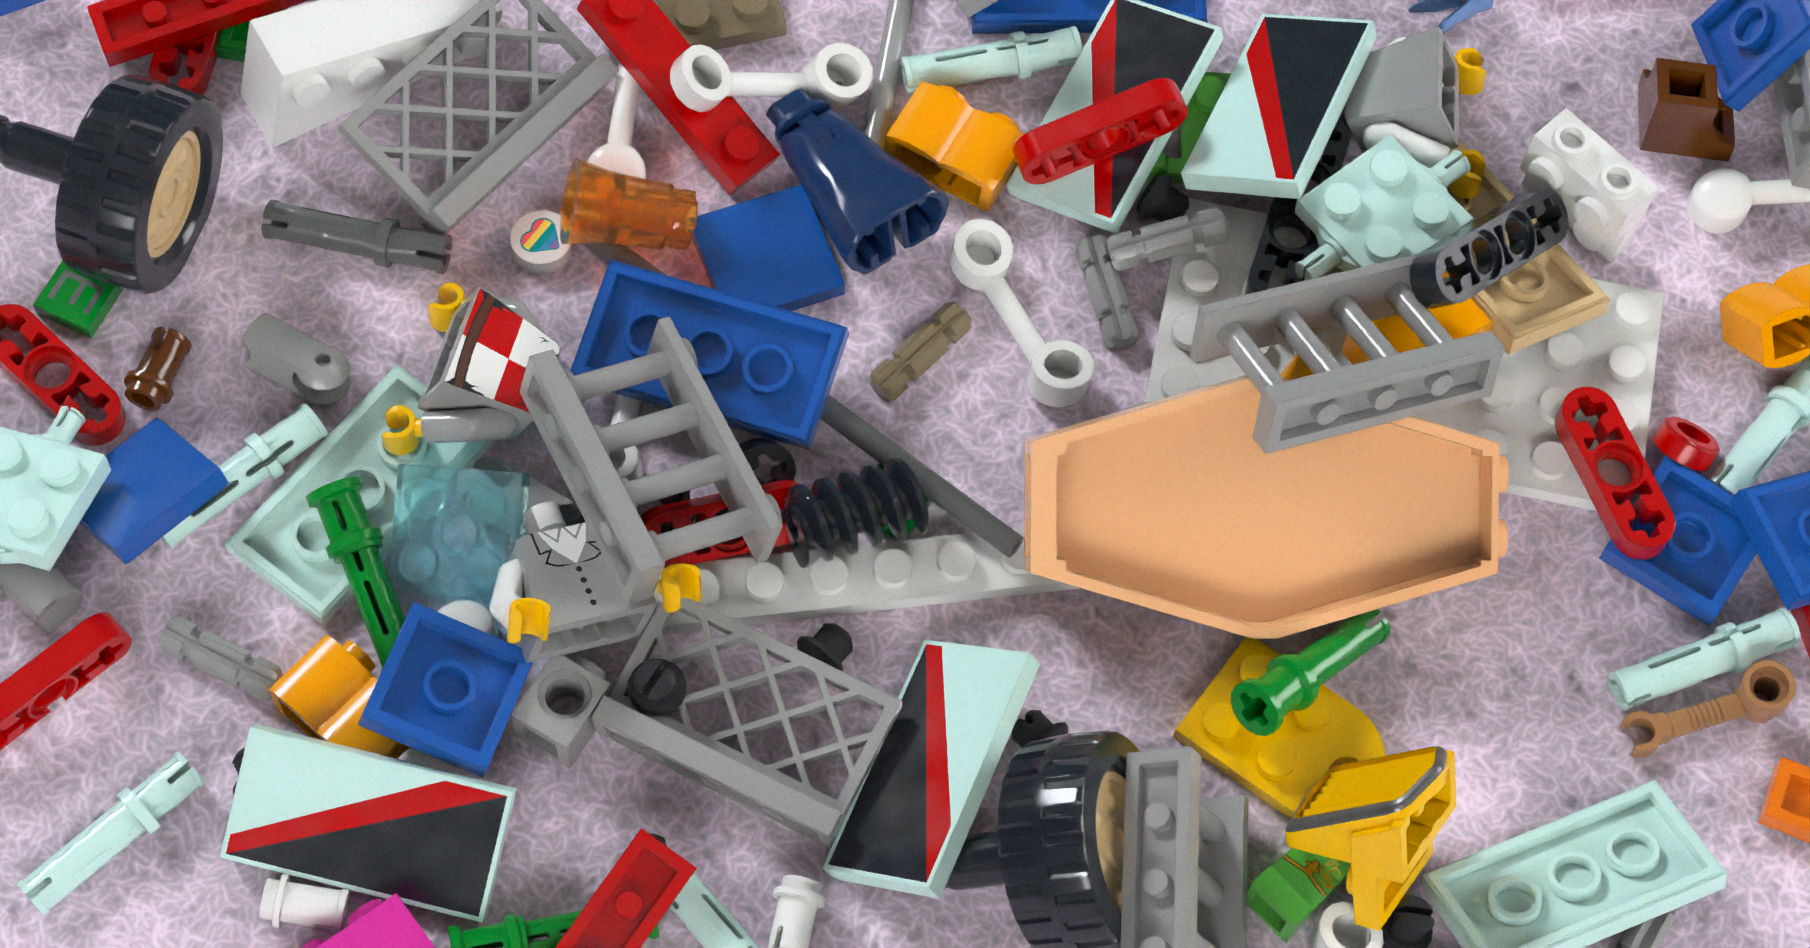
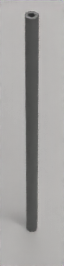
[579,221,1024,558]

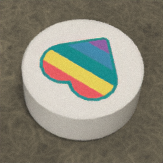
[510,210,573,274]

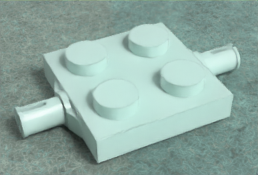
[1295,135,1474,281]
[0,406,111,571]

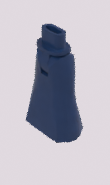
[766,89,949,275]

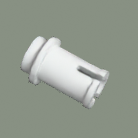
[260,874,350,933]
[767,875,826,948]

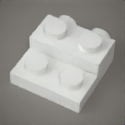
[1519,108,1659,262]

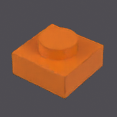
[1757,757,1810,843]

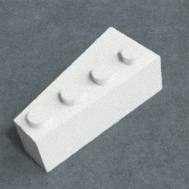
[240,0,503,148]

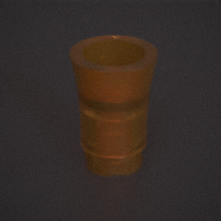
[560,158,698,251]

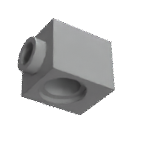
[511,655,612,768]

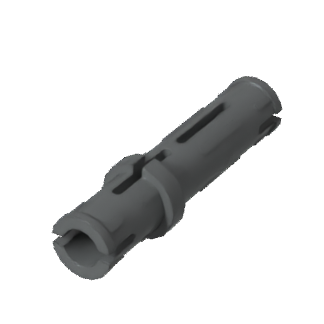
[261,199,452,274]

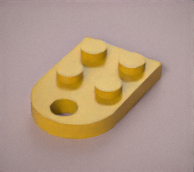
[1173,637,1385,818]

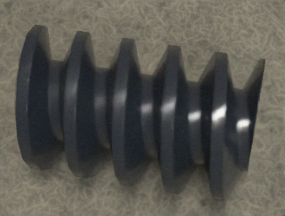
[785,458,929,568]

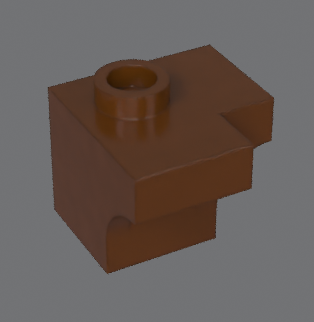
[1638,58,1735,162]

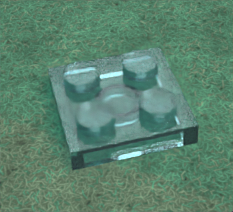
[389,464,530,602]

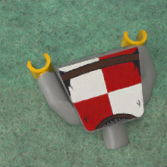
[381,283,561,456]

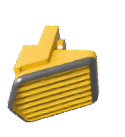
[1285,746,1456,931]

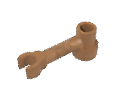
[1619,660,1796,758]

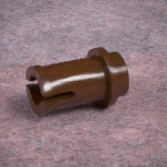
[124,327,192,411]

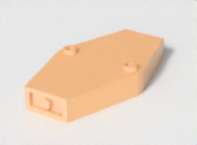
[1024,375,1509,639]

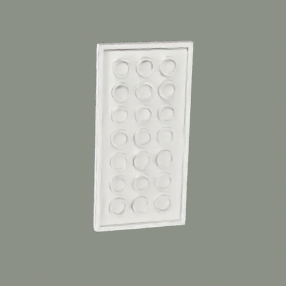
[1144,198,1664,511]

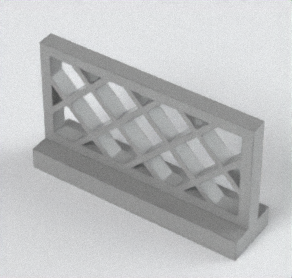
[338,0,619,235]
[591,598,903,848]

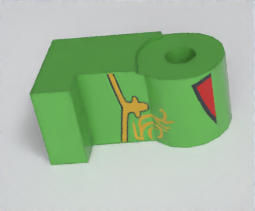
[1247,848,1351,944]

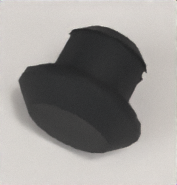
[1137,174,1190,222]
[797,623,853,671]
[628,659,687,717]
[1011,710,1068,748]
[1381,895,1435,948]

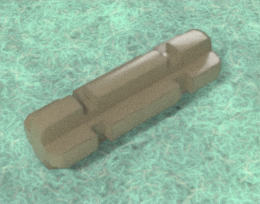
[870,302,971,401]

